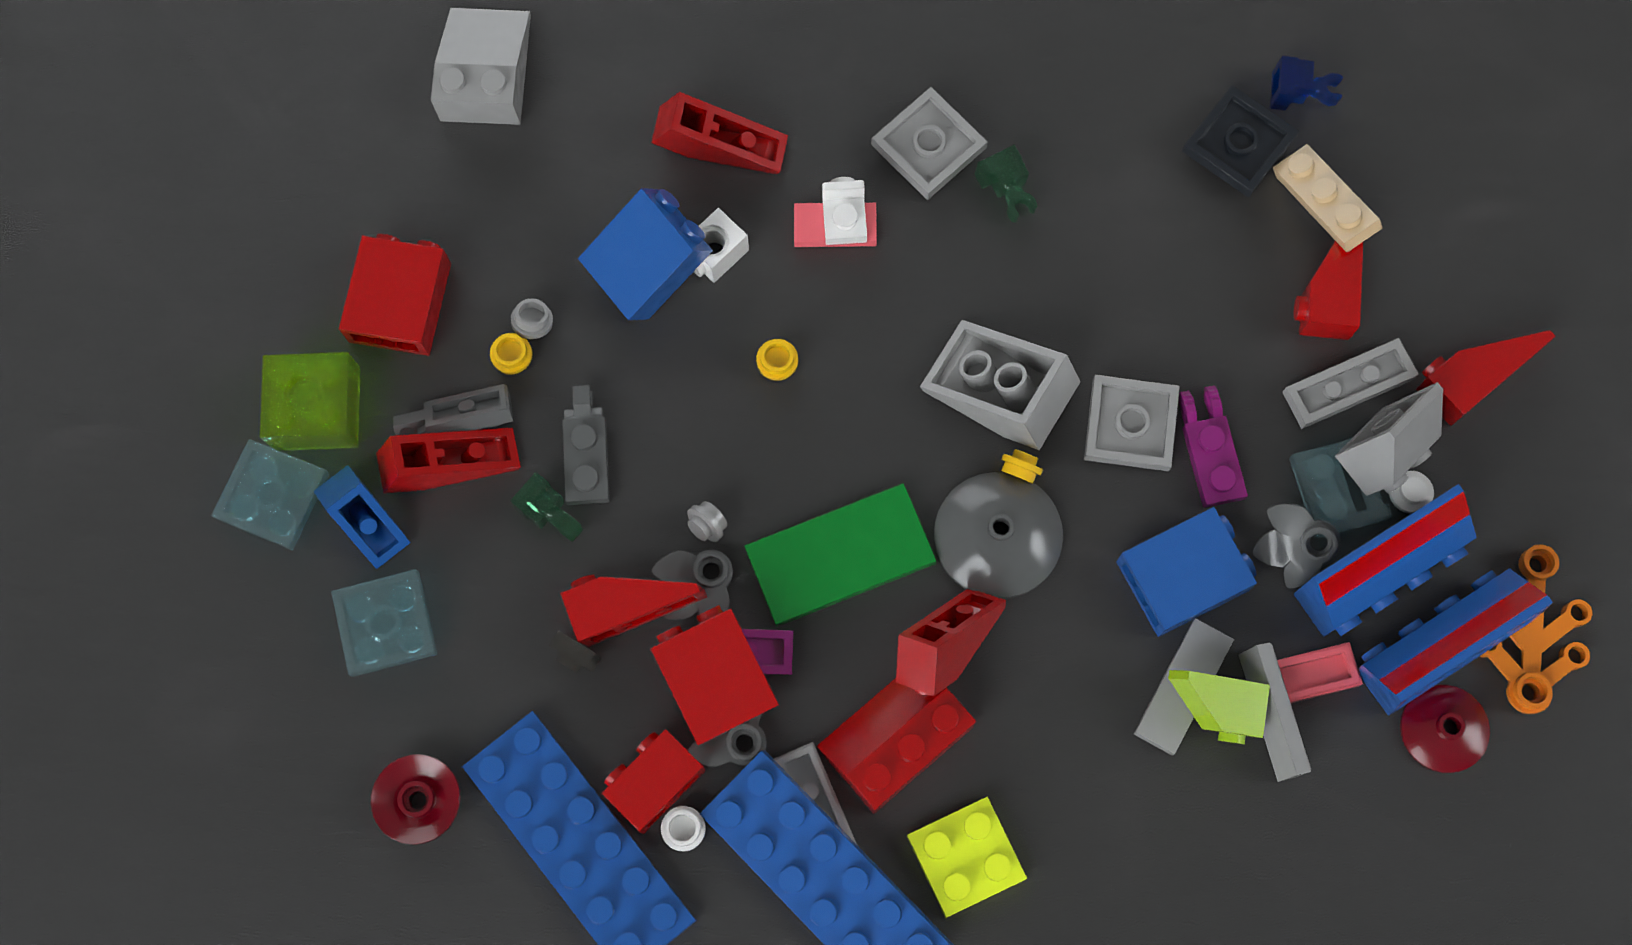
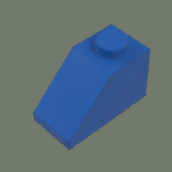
[314,465,411,569]

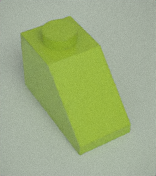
[1168,670,1270,745]

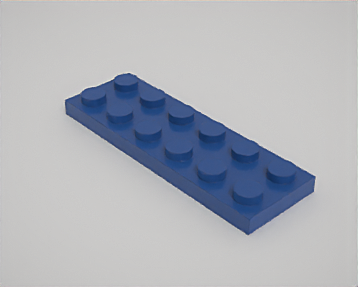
[462,711,697,945]
[700,750,954,945]

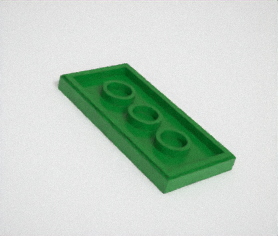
[744,483,936,627]

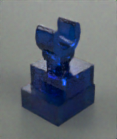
[1270,56,1343,111]

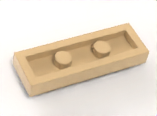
[1273,144,1382,253]

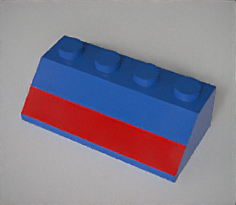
[1294,484,1477,637]
[1359,568,1553,716]

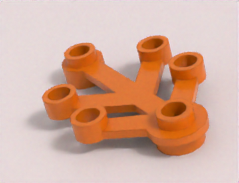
[1480,544,1593,714]

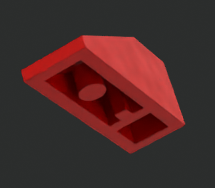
[651,91,788,175]
[1294,241,1363,340]
[1416,330,1556,426]
[376,428,521,494]
[560,575,708,647]
[896,589,1006,696]

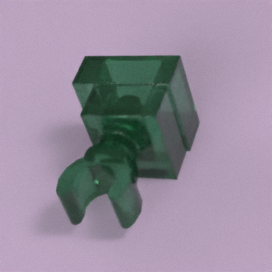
[975,144,1037,223]
[510,472,583,542]

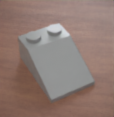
[431,8,531,125]
[920,320,1080,450]

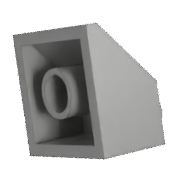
[1335,382,1443,496]

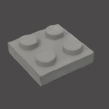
[871,87,987,200]
[1084,375,1179,471]

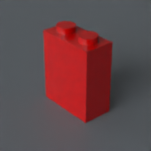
[339,234,451,356]
[650,605,779,745]

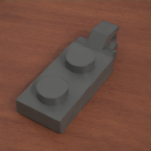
[393,384,513,435]
[562,385,610,505]

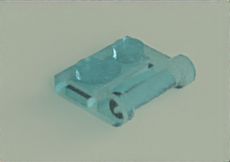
[1289,437,1392,538]

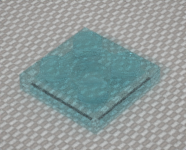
[211,439,330,551]
[331,569,438,677]

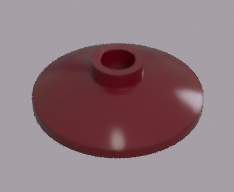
[1400,685,1490,773]
[371,754,461,845]

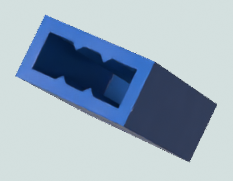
[578,188,713,320]
[1116,507,1257,637]

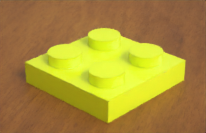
[907,796,1027,918]

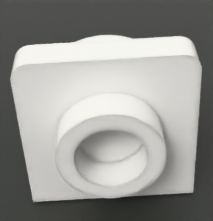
[822,177,867,245]

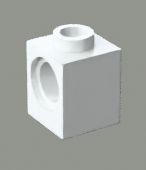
[694,208,749,283]

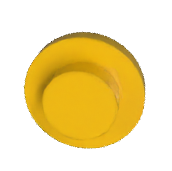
[490,333,532,374]
[756,339,798,381]
[1001,449,1043,484]

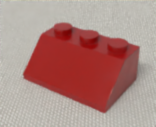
[816,678,977,814]

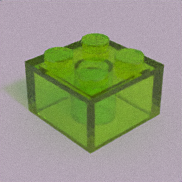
[260,352,360,451]

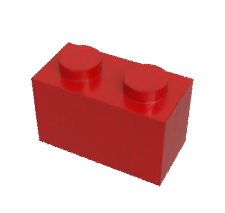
[602,729,706,835]

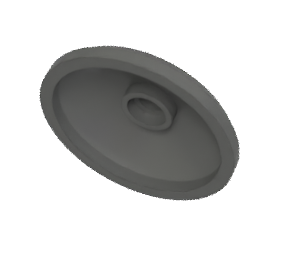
[934,472,1063,599]

